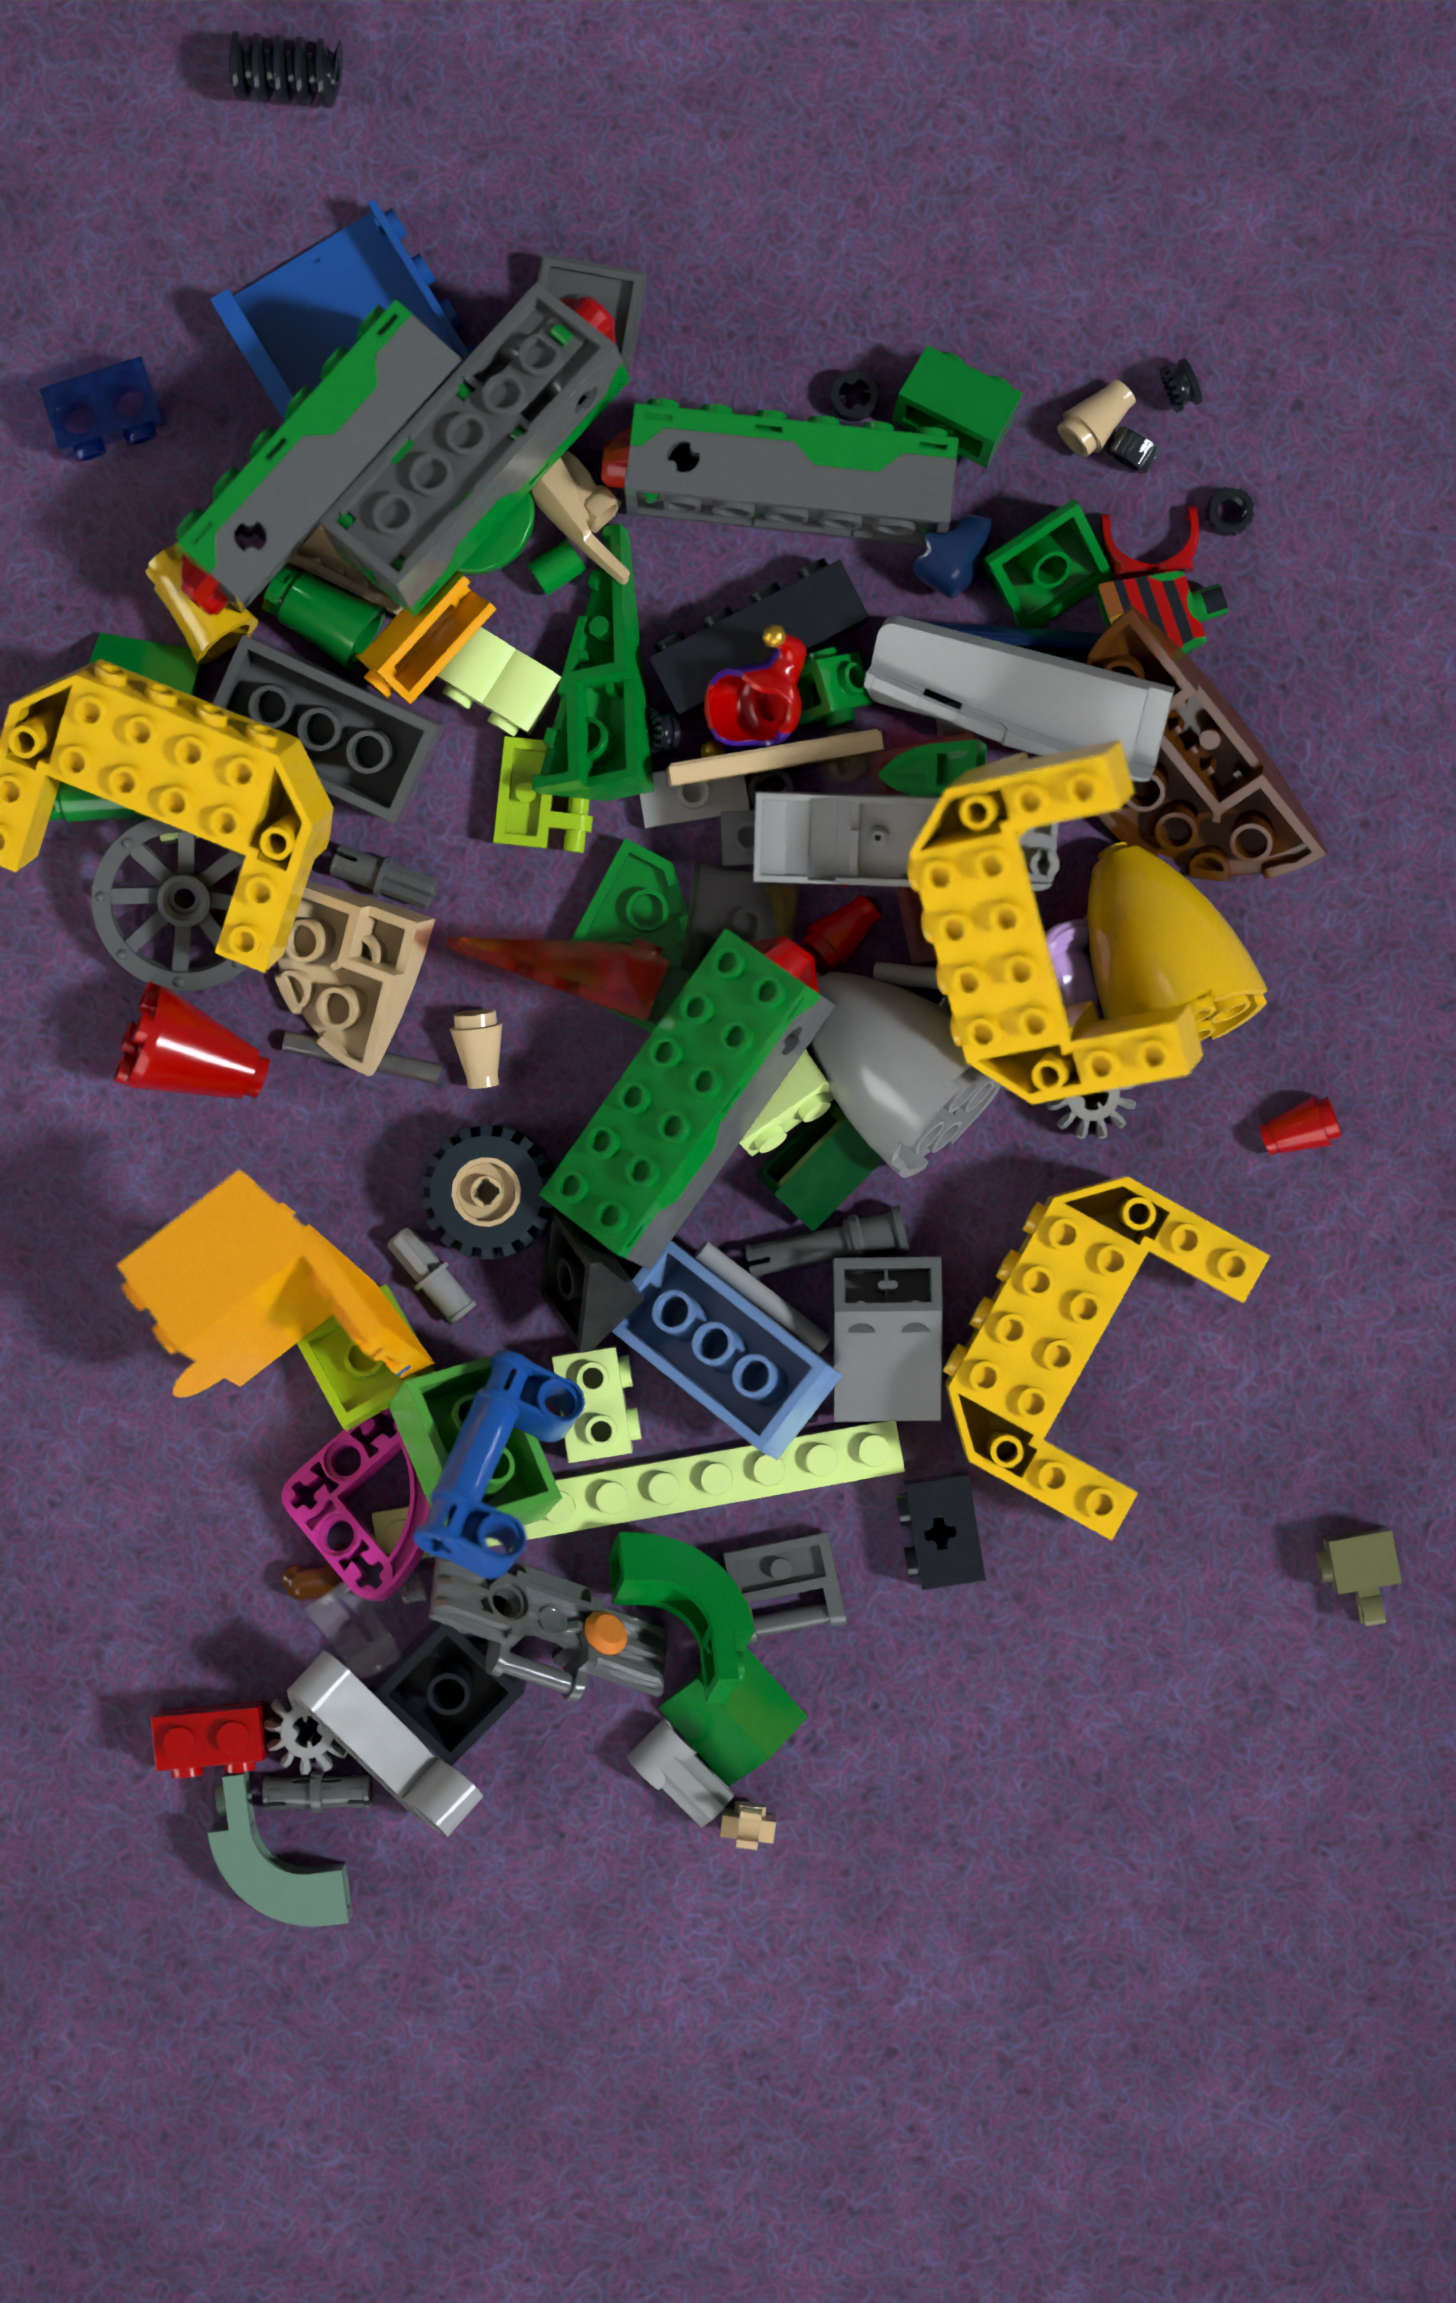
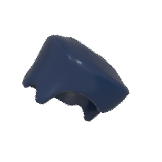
[913,515,991,599]

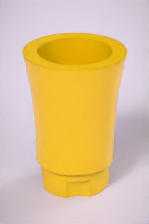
[145,543,258,665]

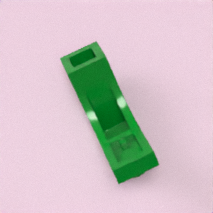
[607,1532,755,1703]

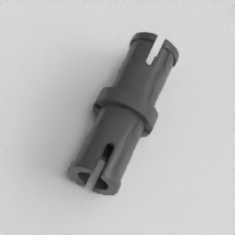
[262,1771,374,1814]

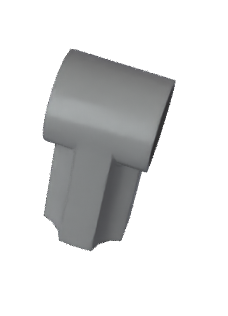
[626,1719,734,1828]

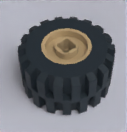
[420,1125,556,1259]

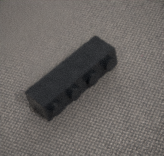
[649,558,869,719]

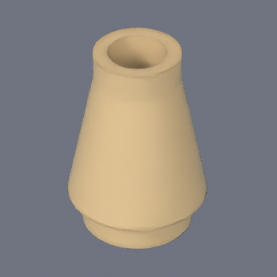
[1057,379,1136,457]
[450,1009,503,1089]

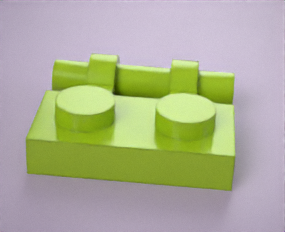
[493,736,593,853]

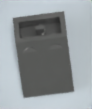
[832,1257,942,1422]

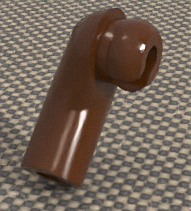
[281,1542,360,1601]

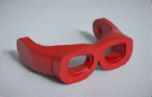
[1100,506,1199,579]

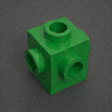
[797,647,874,729]

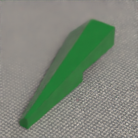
[532,523,654,801]

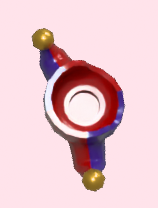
[701,625,807,758]

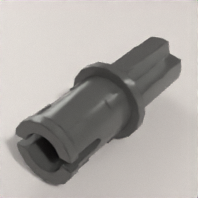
[329,843,438,908]

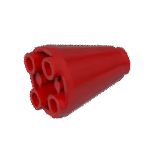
[113,981,270,1099]

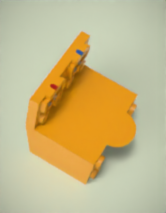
[117,1170,436,1398]

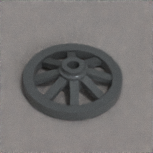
[91,816,248,991]

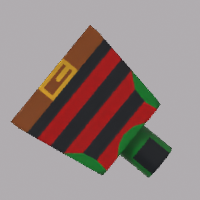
[1094,571,1228,655]

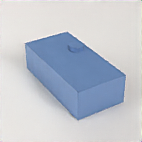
[612,1241,843,1460]

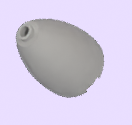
[808,971,1001,1178]

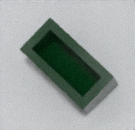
[755,1101,883,1232]

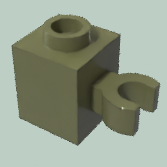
[1316,1526,1402,1627]

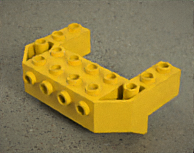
[0,659,333,973]
[907,739,1203,1104]
[943,1176,1270,1541]

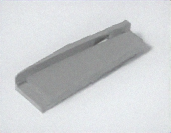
[864,616,1175,782]
[753,791,1060,891]

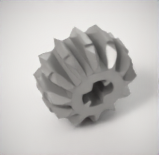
[1046,1085,1136,1139]
[264,1687,348,1775]

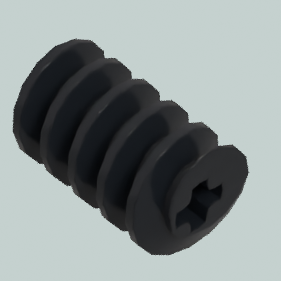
[229,31,343,108]

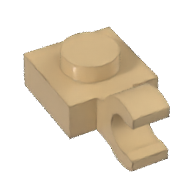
[720,1801,776,1850]

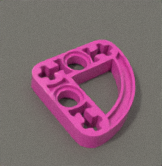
[281,1408,431,1602]

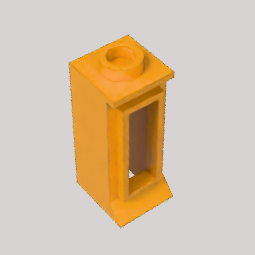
[355,571,496,705]

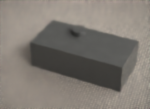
[212,634,446,824]

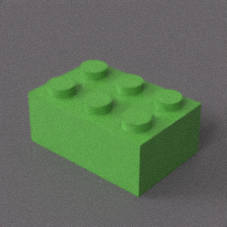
[388,1355,562,1527]

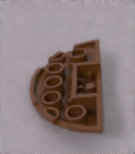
[1085,606,1327,882]

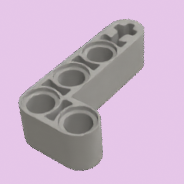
[287,1650,483,1838]

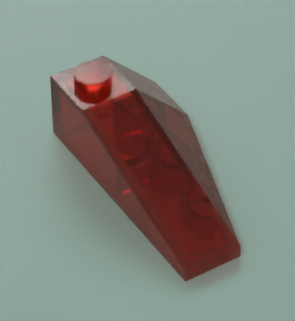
[445,937,671,1023]

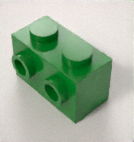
[892,345,1022,468]

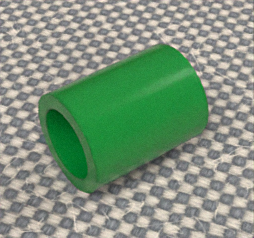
[527,538,587,596]

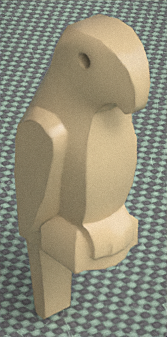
[531,450,630,585]

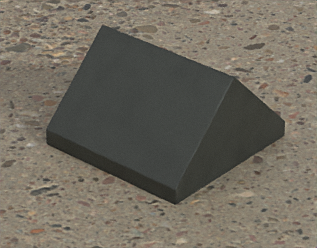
[540,1206,645,1353]

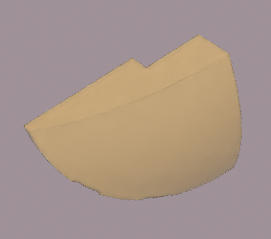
[275,881,435,1076]

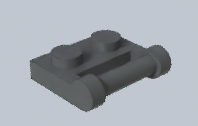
[723,1530,847,1645]

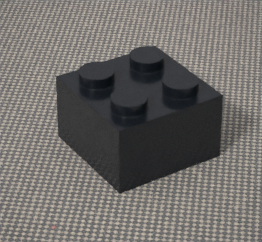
[373,1620,526,1766]

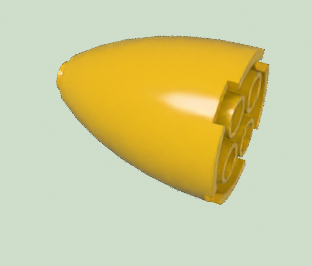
[1087,842,1268,1041]

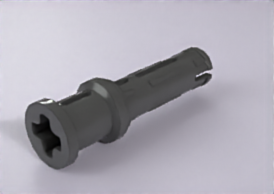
[745,1205,910,1278]

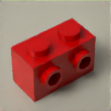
[151,1700,270,1778]

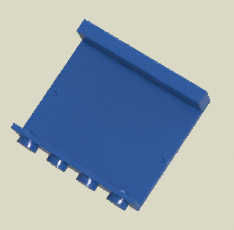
[210,199,477,422]

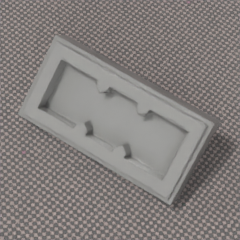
[640,771,750,829]

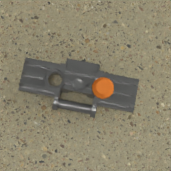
[429,1557,668,1703]

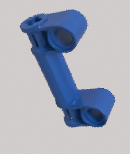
[413,1350,585,1579]

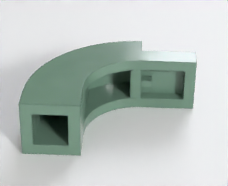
[207,1771,353,1927]

